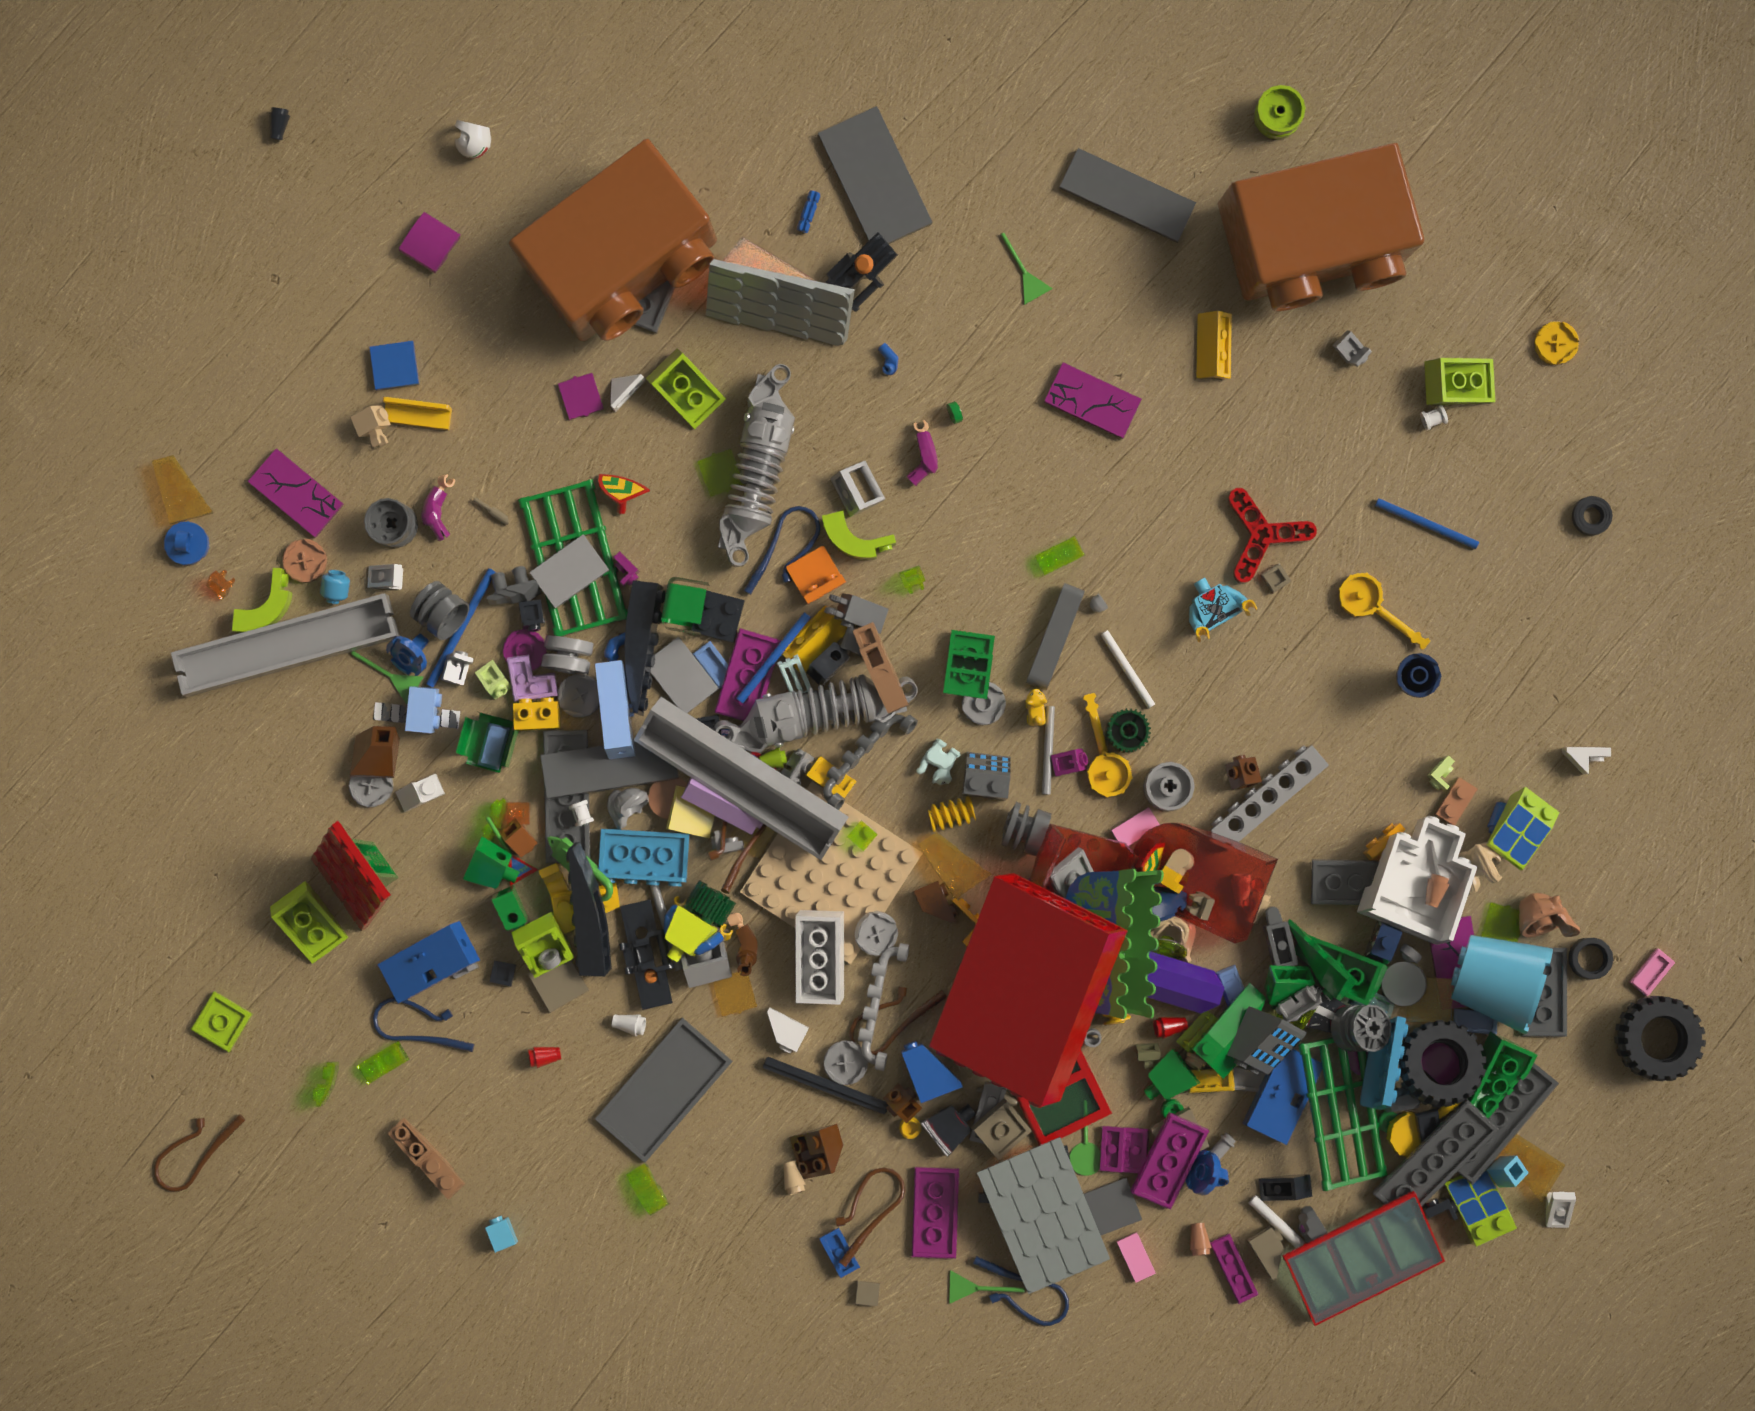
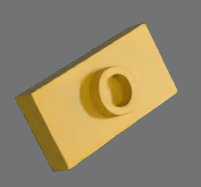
[1190,1069,1235,1093]

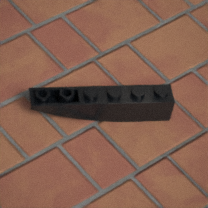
[625,580,665,716]
[566,842,612,977]

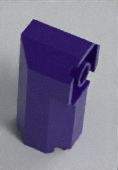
[1147,952,1225,1014]

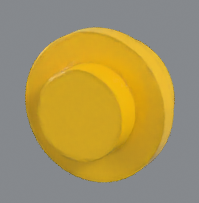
[899,1117,921,1139]

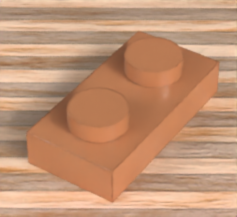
[1434,777,1478,826]

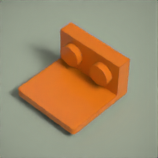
[786,546,846,605]

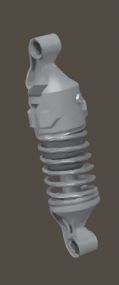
[718,364,795,567]
[713,674,918,752]

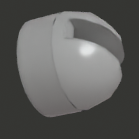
[1090,593,1108,612]
[1084,1028,1102,1047]

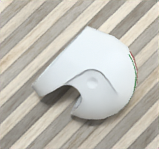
[455,120,491,159]

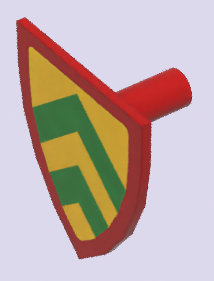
[598,474,650,514]
[1129,843,1165,886]

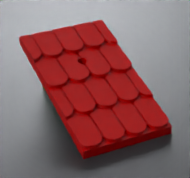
[311,821,398,931]

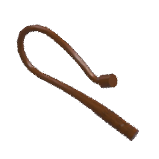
[707,820,767,894]
[849,987,947,1055]
[154,1114,246,1192]
[836,1167,905,1267]

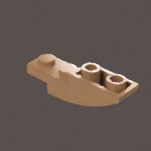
[853,622,909,714]
[388,1118,465,1199]

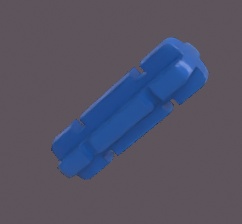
[797,190,820,233]

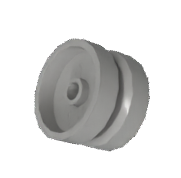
[541,635,594,674]
[1143,762,1195,811]

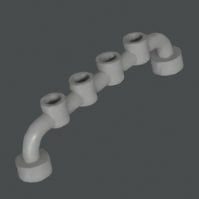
[858,943,909,1071]

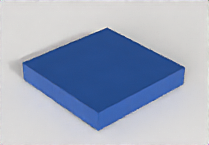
[370,341,420,391]

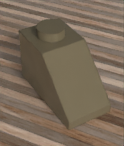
[1246,1226,1283,1280]

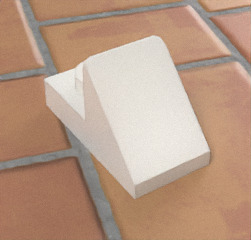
[367,564,403,590]
[1562,747,1611,775]
[396,774,445,812]
[1546,1192,1576,1228]

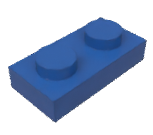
[819,1227,860,1278]

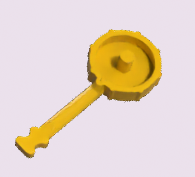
[1338,573,1430,650]
[1083,693,1133,797]
[1386,1101,1463,1157]

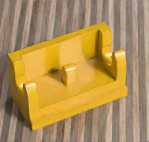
[806,756,857,798]

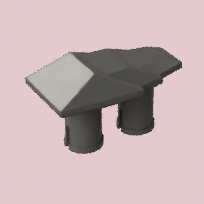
[487,566,542,605]

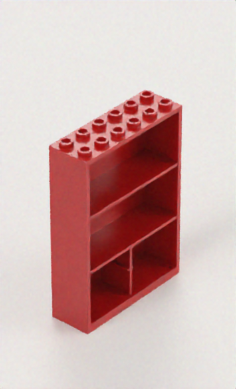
[929,873,1128,1108]

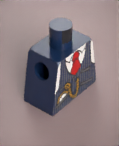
[1363,921,1402,965]

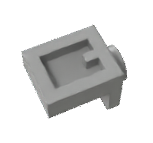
[711,830,744,853]

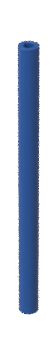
[426,568,496,688]

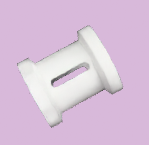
[1420,405,1448,430]
[568,800,594,827]

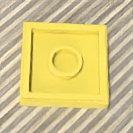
[666,786,715,838]

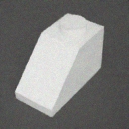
[767,1008,809,1054]

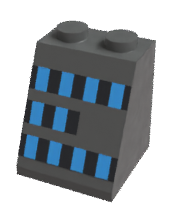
[962,752,1011,801]
[1227,1006,1307,1075]

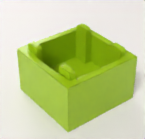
[511,912,574,978]

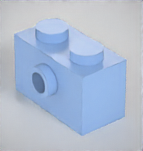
[405,686,442,733]

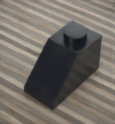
[1259,1174,1313,1201]

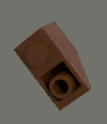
[913,881,958,923]

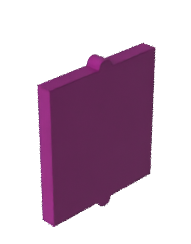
[558,373,604,420]

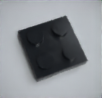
[691,590,745,643]

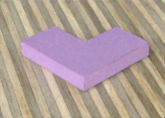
[507,655,558,702]

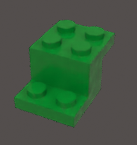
[943,630,995,700]

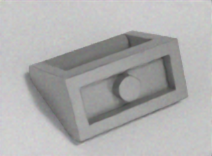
[831,461,885,517]

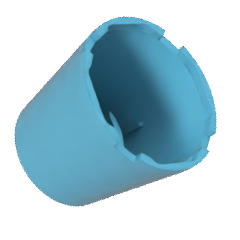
[1451,935,1553,1034]

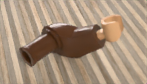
[727,913,758,976]

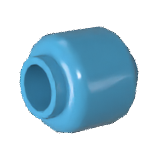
[320,570,350,604]

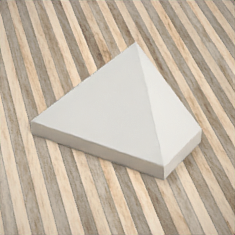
[611,374,645,412]

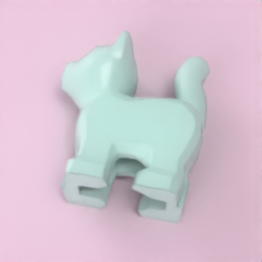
[916,739,960,785]

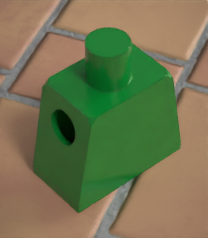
[463,837,520,889]
[492,885,528,931]
[1264,965,1315,1010]
[1144,1049,1200,1100]

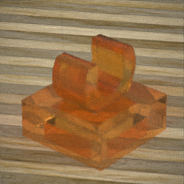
[206,570,235,600]
[507,802,530,825]

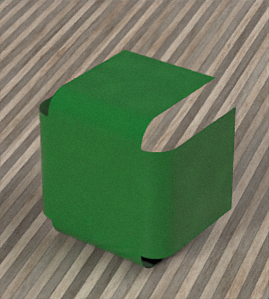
[661,577,710,636]
[456,711,519,773]

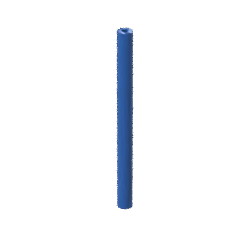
[1375,498,1479,550]
[736,612,811,704]

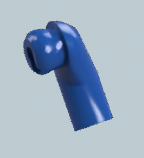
[878,343,899,375]
[604,632,625,662]

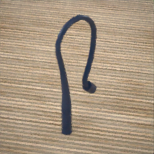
[744,506,821,595]
[373,997,475,1052]
[973,1256,1069,1326]

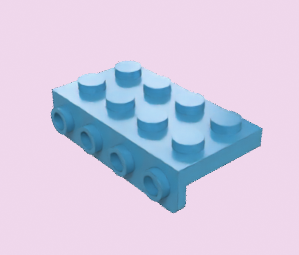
[599,829,690,887]
[1360,1016,1408,1110]

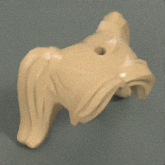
[1458,842,1502,894]
[1150,916,1196,963]

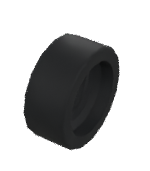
[1568,938,1614,980]

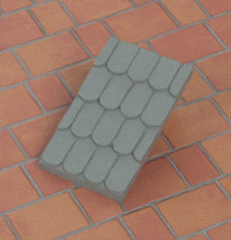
[706,237,855,346]
[977,1137,1110,1294]

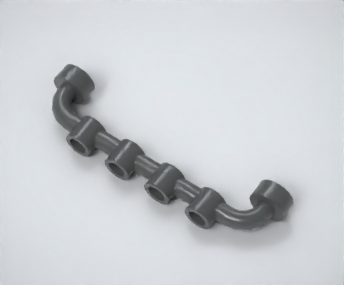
[823,714,918,810]

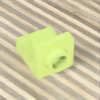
[475,660,512,699]
[1427,755,1455,791]

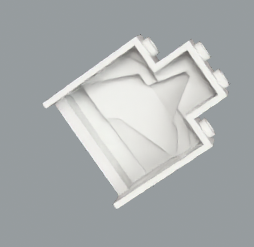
[1357,816,1477,945]

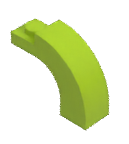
[822,511,896,560]
[232,568,293,633]

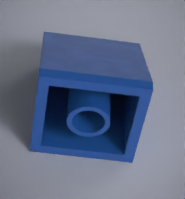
[901,1041,963,1103]

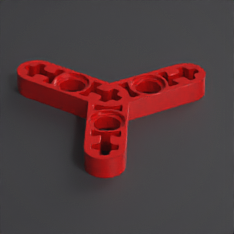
[1228,488,1317,584]

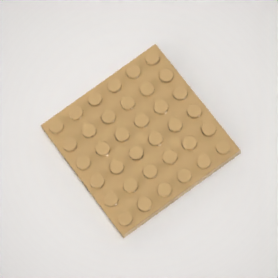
[740,781,923,964]

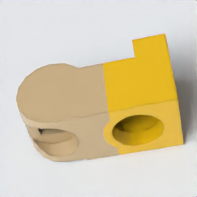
[1161,849,1194,893]

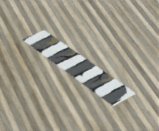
[373,702,460,729]

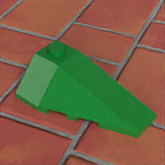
[1288,919,1358,1001]
[1295,935,1388,1005]
[1190,983,1266,1079]
[1467,1031,1538,1118]

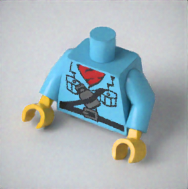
[1189,578,1257,642]

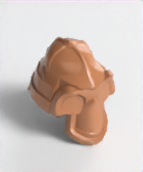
[1519,893,1580,938]

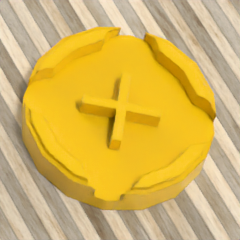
[1534,321,1579,365]

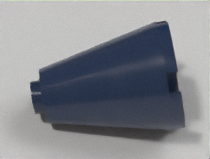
[1396,653,1442,698]

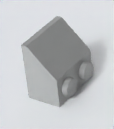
[681,929,732,988]

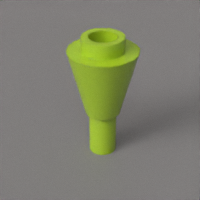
[758,747,787,768]

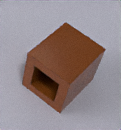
[499,818,538,858]

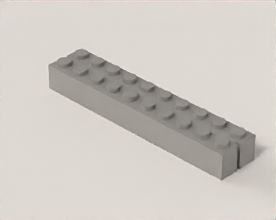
[171,593,400,697]
[634,697,849,860]

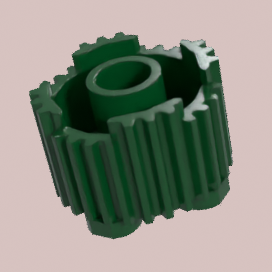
[1105,708,1151,753]
[683,880,736,929]

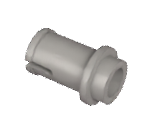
[1209,1133,1236,1159]

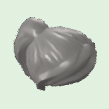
[607,788,649,830]

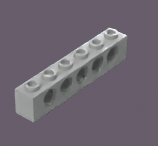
[1209,745,1329,851]

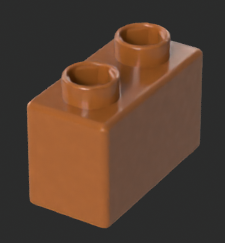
[509,139,717,341]
[1217,143,1424,312]

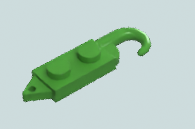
[547,836,613,902]

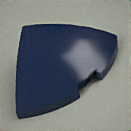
[1152,886,1187,922]

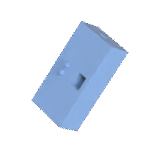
[595,660,635,759]

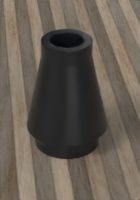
[269,107,290,140]

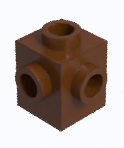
[1225,755,1262,790]
[883,1083,922,1124]

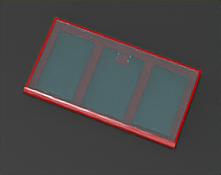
[1282,1190,1445,1326]

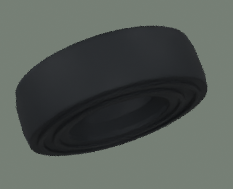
[1572,496,1613,536]

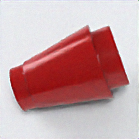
[1153,1017,1188,1039]
[528,1047,561,1068]

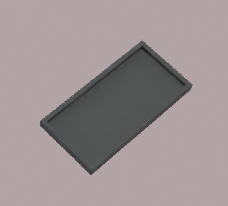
[818,106,933,244]
[595,1018,733,1162]

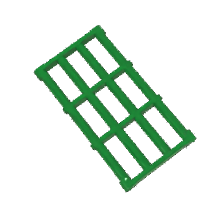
[518,479,628,637]
[1298,1037,1388,1191]

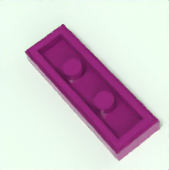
[1210,1233,1259,1304]

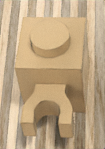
[351,405,391,447]

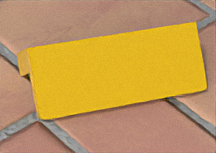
[1196,311,1232,380]
[383,397,452,430]
[782,605,847,674]

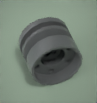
[364,498,418,548]
[410,581,469,640]
[1001,801,1052,857]
[1331,1005,1391,1052]

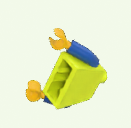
[664,896,733,962]

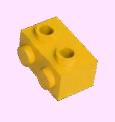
[513,698,560,731]

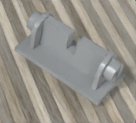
[781,748,814,785]
[1275,985,1322,1023]

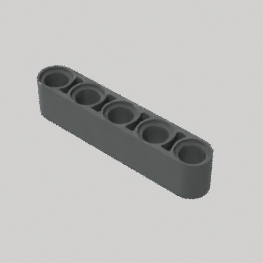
[1026,583,1085,690]

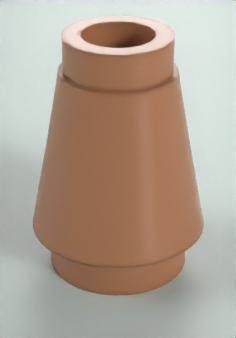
[1425,873,1449,908]
[1190,1223,1212,1256]

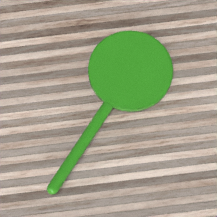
[1070,1100,1101,1176]

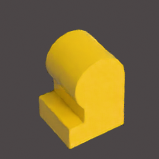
[539,863,569,894]

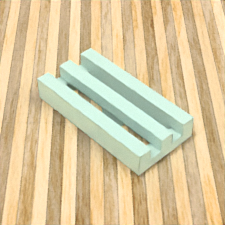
[777,654,811,693]

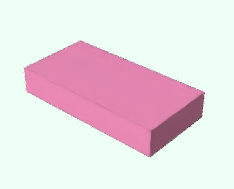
[1111,807,1160,849]
[1629,948,1675,997]
[1116,1232,1156,1283]

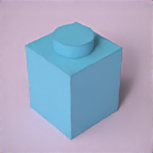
[1487,1155,1528,1188]
[485,1216,518,1253]

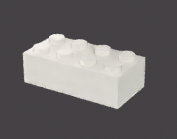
[796,910,844,1005]

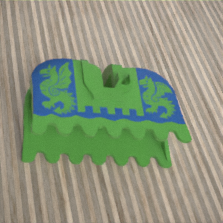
[1066,869,1164,1019]

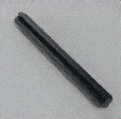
[763,1057,888,1115]

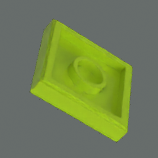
[191,991,253,1052]

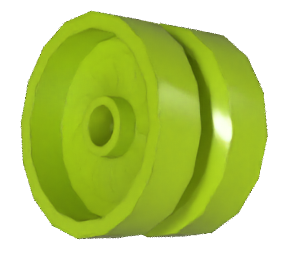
[1254,85,1306,140]

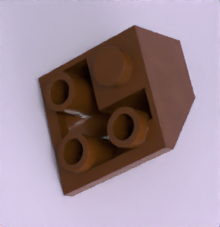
[350,726,400,778]
[789,1124,843,1179]

